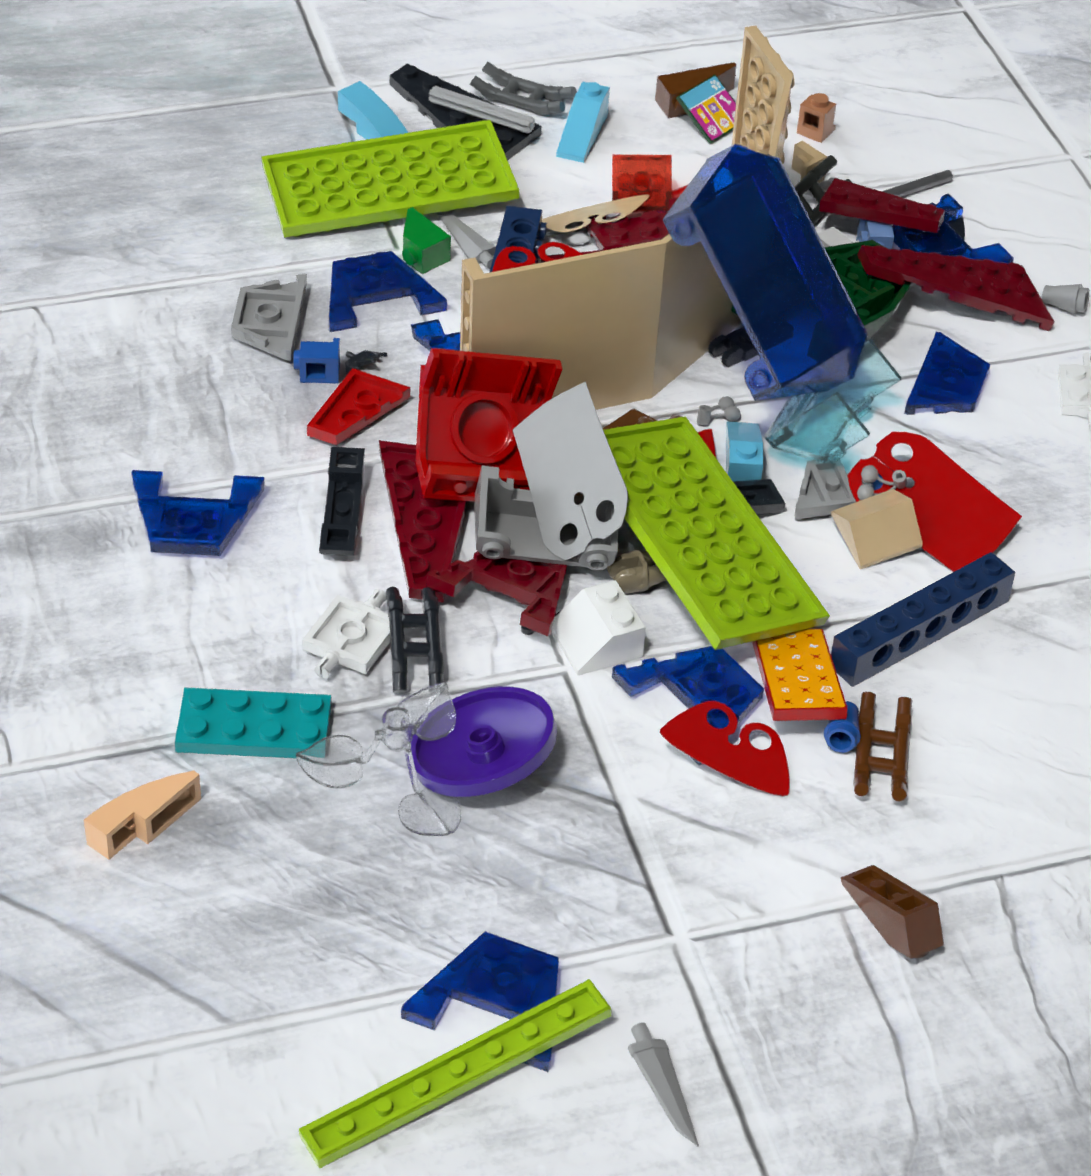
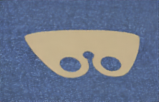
[542,195,649,232]

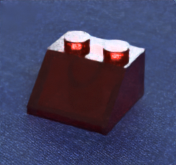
[612,154,672,213]

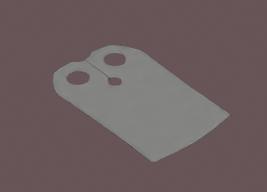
[513,382,628,561]

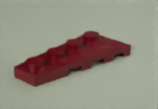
[819,178,945,233]

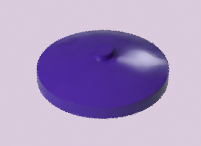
[408,686,557,797]

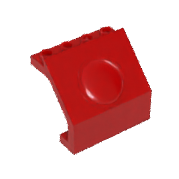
[415,348,563,502]

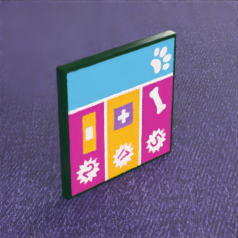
[676,74,736,144]

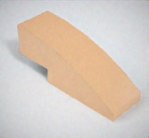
[84,770,201,860]

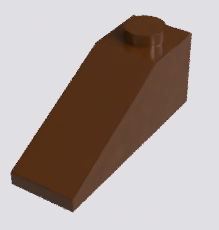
[655,62,737,118]
[841,865,944,959]

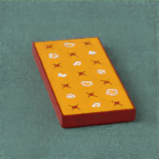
[752,629,848,721]

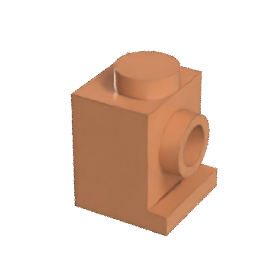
[797,93,836,143]

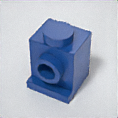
[293,338,340,384]

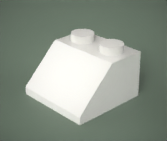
[551,580,646,676]

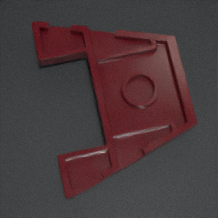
[582,195,698,251]
[426,551,567,636]

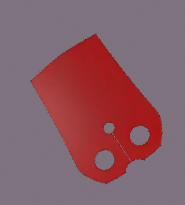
[847,431,1022,572]

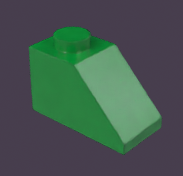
[402,207,451,274]

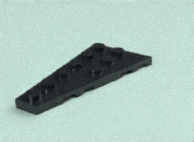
[389,63,542,161]

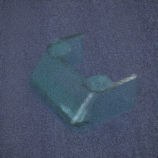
[764,338,902,464]

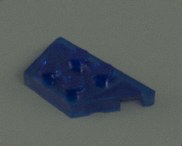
[904,331,991,415]

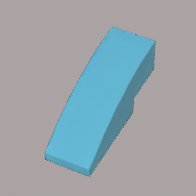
[338,81,409,139]

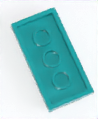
[174,687,332,760]

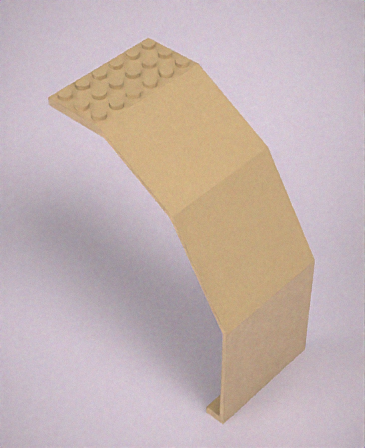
[460,25,795,410]

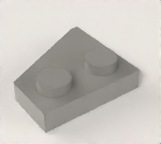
[794,457,856,519]

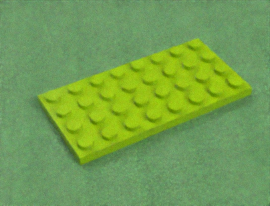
[261,120,519,238]
[603,416,830,650]

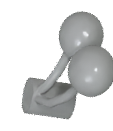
[697,396,740,426]
[857,465,907,500]

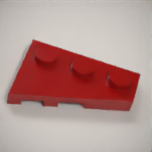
[307,368,411,445]

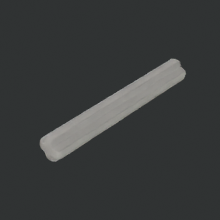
[429,86,535,134]

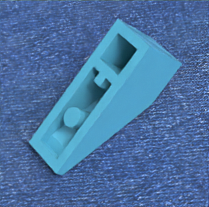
[556,82,610,163]
[726,421,763,481]

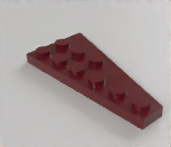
[857,245,1055,332]
[379,440,468,602]

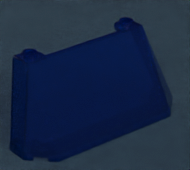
[663,143,868,401]

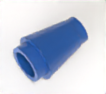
[824,701,860,753]

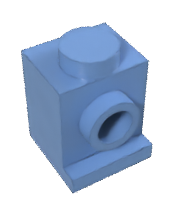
[856,218,894,249]

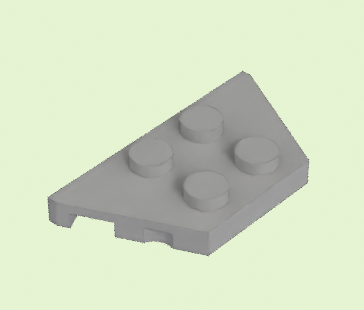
[231,274,307,361]

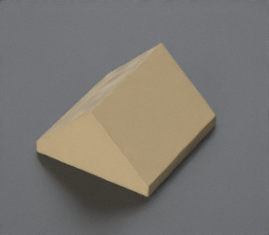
[831,489,923,570]

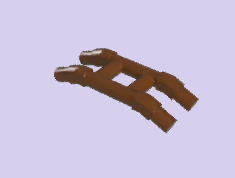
[853,692,913,802]

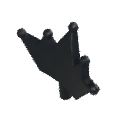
[345,350,388,374]

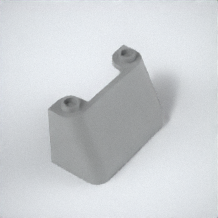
[474,466,618,571]

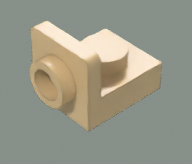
[791,140,827,183]

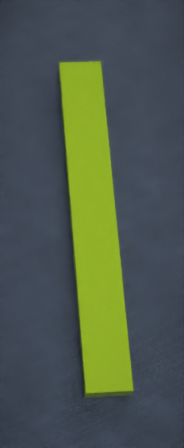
[298,979,611,1169]

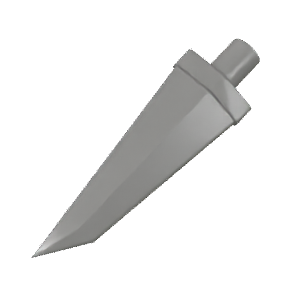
[437,213,496,269]
[628,1023,699,1147]

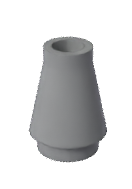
[1042,284,1090,315]

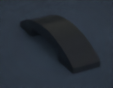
[319,447,365,556]

